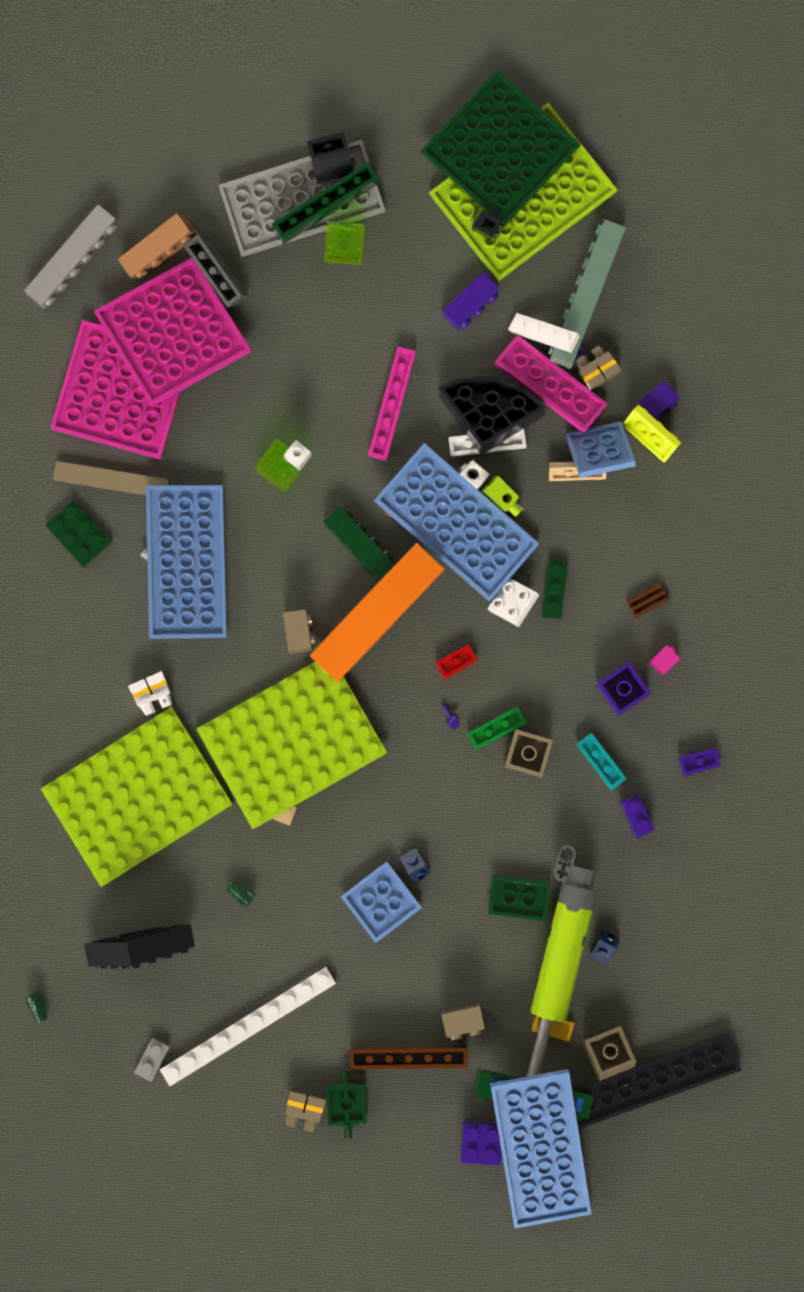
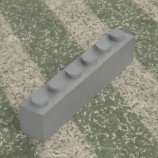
[24,205,117,309]

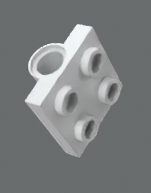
[487,578,539,627]

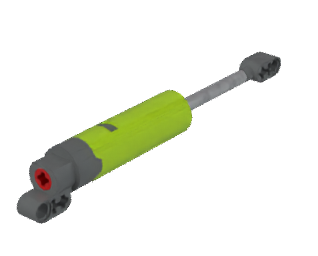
[527,845,598,1077]

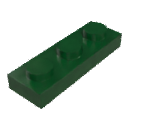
[542,560,568,620]

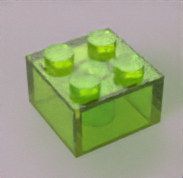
[324,221,365,265]
[254,438,308,494]

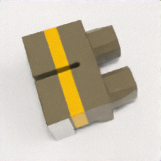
[576,345,621,391]
[285,1090,326,1132]

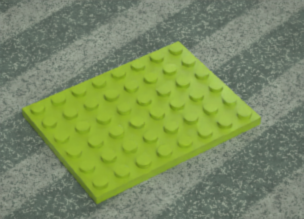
[429,103,618,282]
[197,662,387,830]
[41,707,233,887]

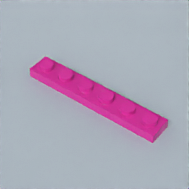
[368,347,416,461]

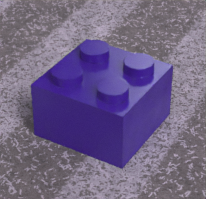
[596,662,651,716]
[460,1121,501,1166]

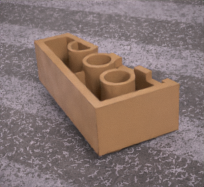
[118,213,199,279]

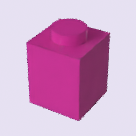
[649,645,680,676]

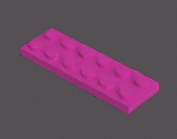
[494,335,607,433]

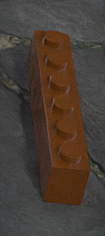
[350,1046,468,1069]

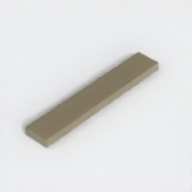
[53,461,169,496]

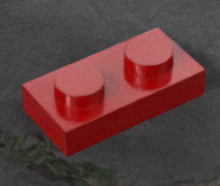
[435,644,478,680]

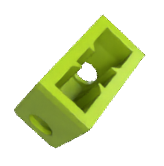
[480,476,523,517]

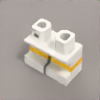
[128,671,172,716]

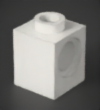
[284,440,312,471]
[458,460,490,490]

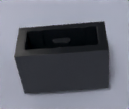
[307,132,353,183]

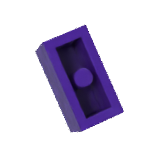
[634,381,679,421]
[620,795,655,838]

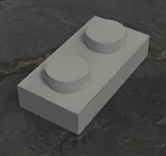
[134,1038,170,1082]

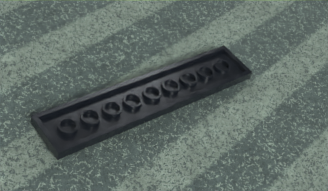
[573,1033,742,1129]

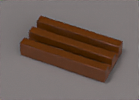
[627,583,670,618]

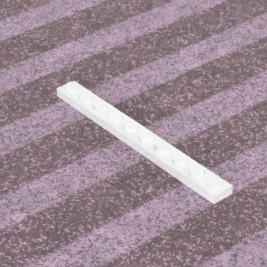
[160,967,336,1086]

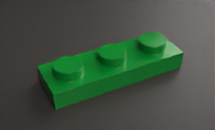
[467,706,527,750]

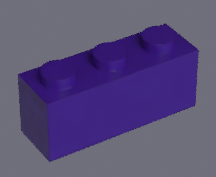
[442,272,499,331]

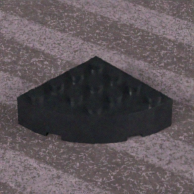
[439,376,545,455]
[84,924,195,969]

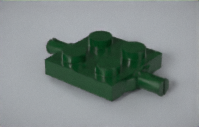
[326,1071,367,1139]

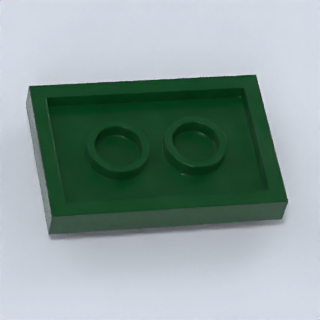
[45,500,112,568]
[488,876,551,922]

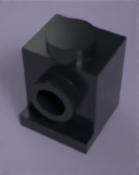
[472,210,503,241]

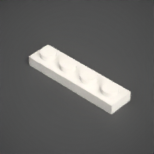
[508,313,580,353]
[448,429,526,457]

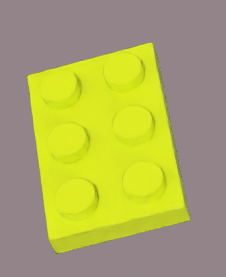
[622,404,681,463]

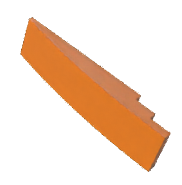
[310,543,445,682]

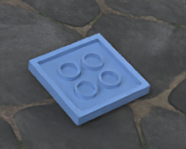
[566,421,636,478]
[341,862,422,943]

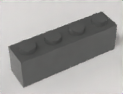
[184,234,249,307]

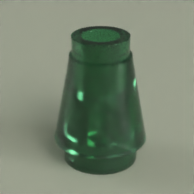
[226,880,255,906]
[25,992,47,1022]

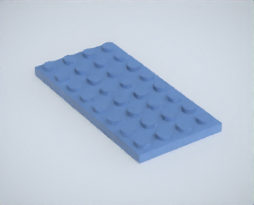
[374,443,539,601]
[146,485,227,639]
[490,1069,592,1228]

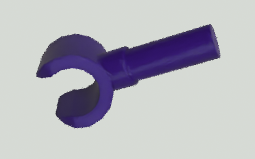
[441,703,459,730]

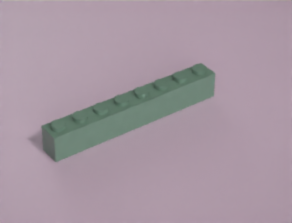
[548,219,626,369]

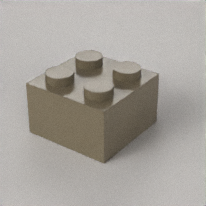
[283,609,315,654]
[504,729,553,778]
[441,1004,485,1040]
[584,1026,636,1081]

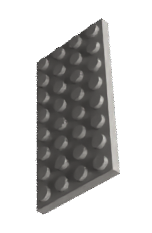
[218,140,385,257]

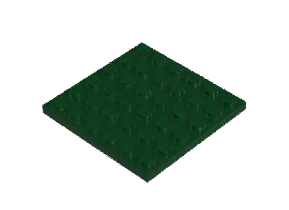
[421,70,581,228]

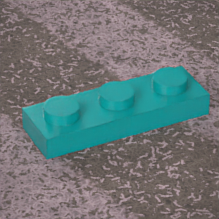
[576,733,626,790]

